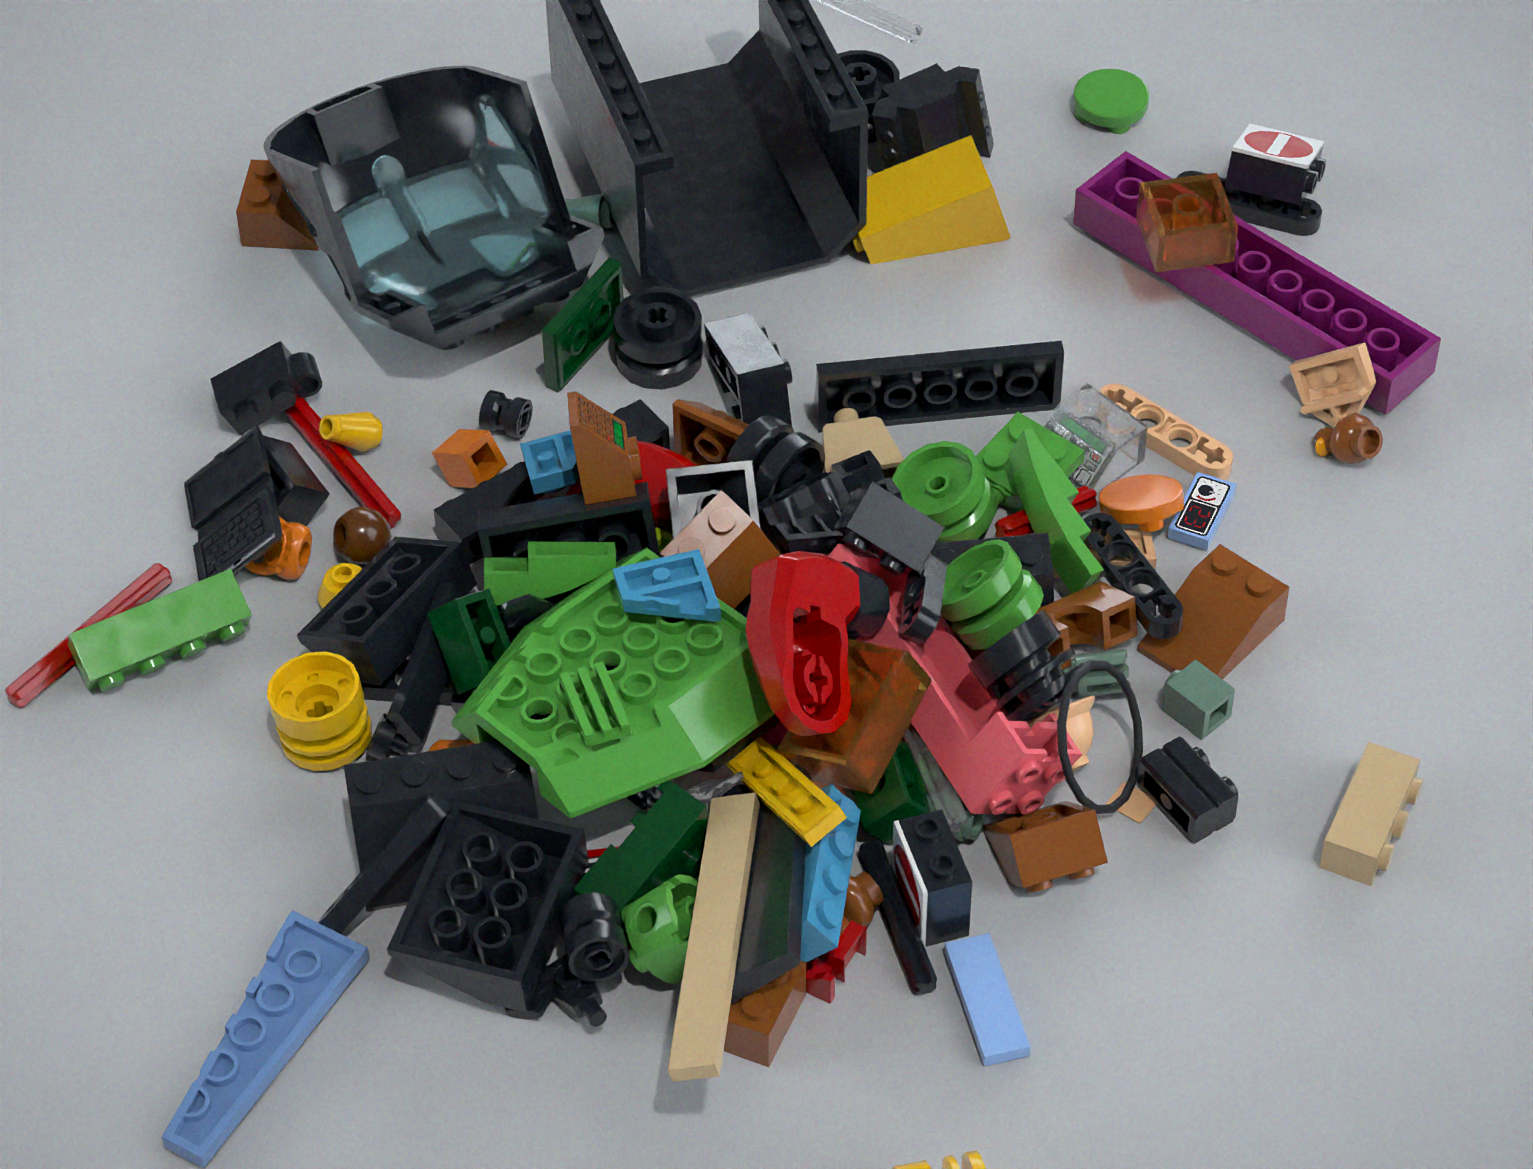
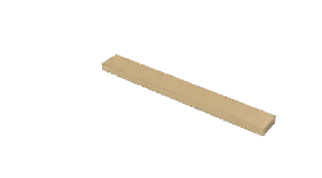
[667,792,760,1082]

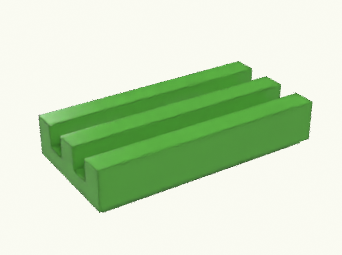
[559,661,631,747]

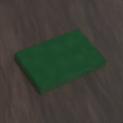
[541,257,624,392]

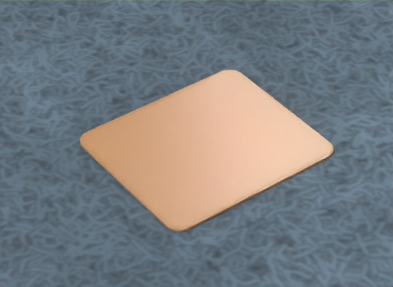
[1106,782,1157,823]

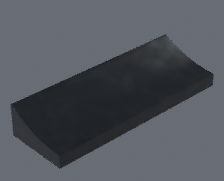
[813,340,1064,433]
[712,763,811,1005]

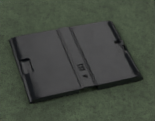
[184,425,282,581]

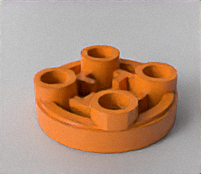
[1099,474,1184,532]

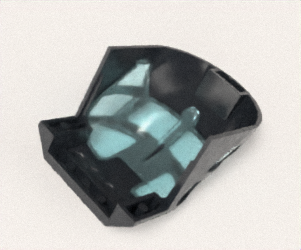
[263,65,605,350]

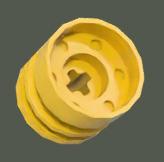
[267,651,372,771]

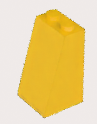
[852,135,1011,265]

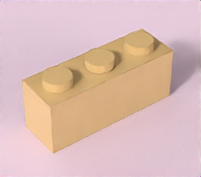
[1319,742,1423,886]

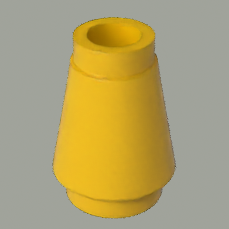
[319,411,383,452]

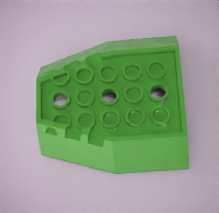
[451,548,774,819]

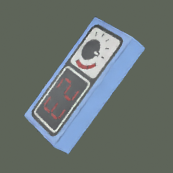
[1167,472,1237,551]

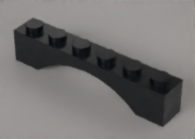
[433,399,670,564]

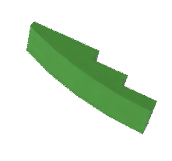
[1008,428,1104,594]

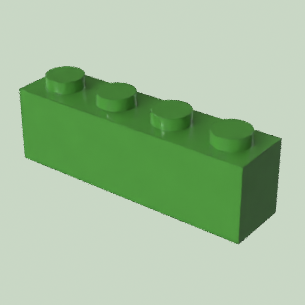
[67,569,252,691]

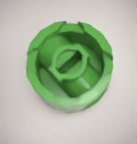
[621,874,698,984]

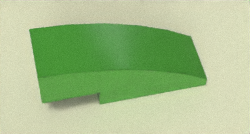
[484,542,616,606]

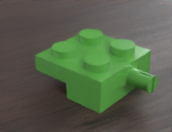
[975,412,1085,513]

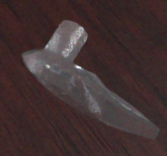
[686,771,744,805]

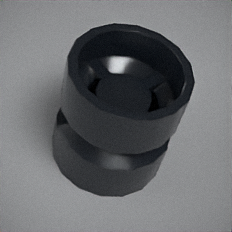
[559,893,630,982]

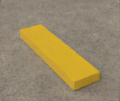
[726,737,847,847]

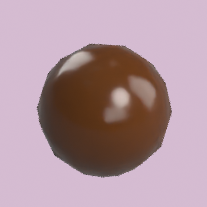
[333,506,392,566]

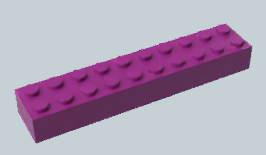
[1073,151,1441,415]

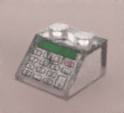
[1044,383,1148,495]

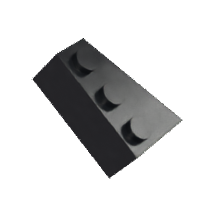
[704,313,792,427]

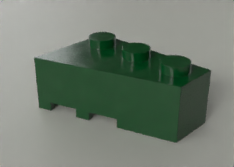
[573,780,708,936]

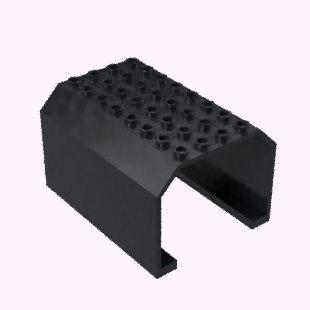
[545,0,868,296]

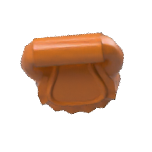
[244,517,312,580]

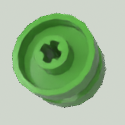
[892,441,997,543]
[941,539,1044,650]

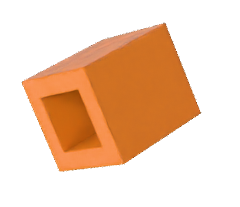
[432,429,508,488]

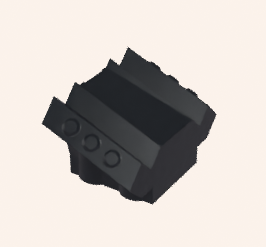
[872,63,994,170]
[757,471,851,554]

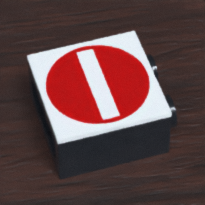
[1225,124,1326,205]
[892,809,973,947]

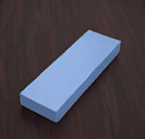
[944,933,1031,1066]

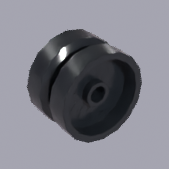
[838,50,900,144]
[613,287,703,390]
[725,415,825,503]

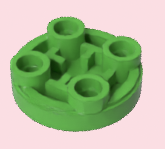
[1073,68,1149,134]

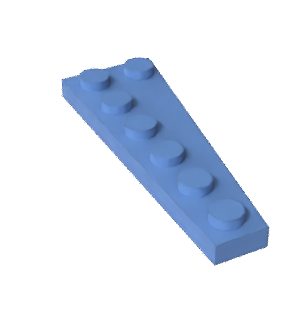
[162,910,370,1168]

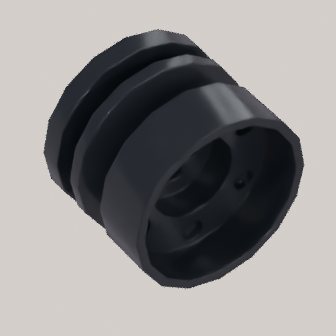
[968,610,1087,721]

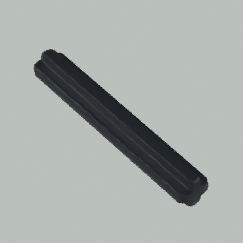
[859,839,937,995]

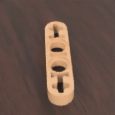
[1096,384,1233,480]

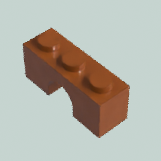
[1035,581,1138,669]

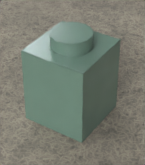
[1162,659,1235,741]

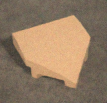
[1289,343,1376,429]

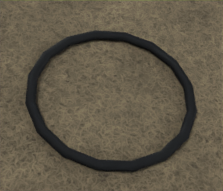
[1057,660,1143,814]

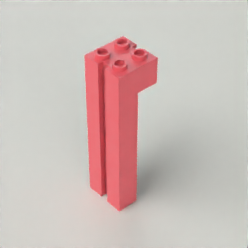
[828,544,1083,815]

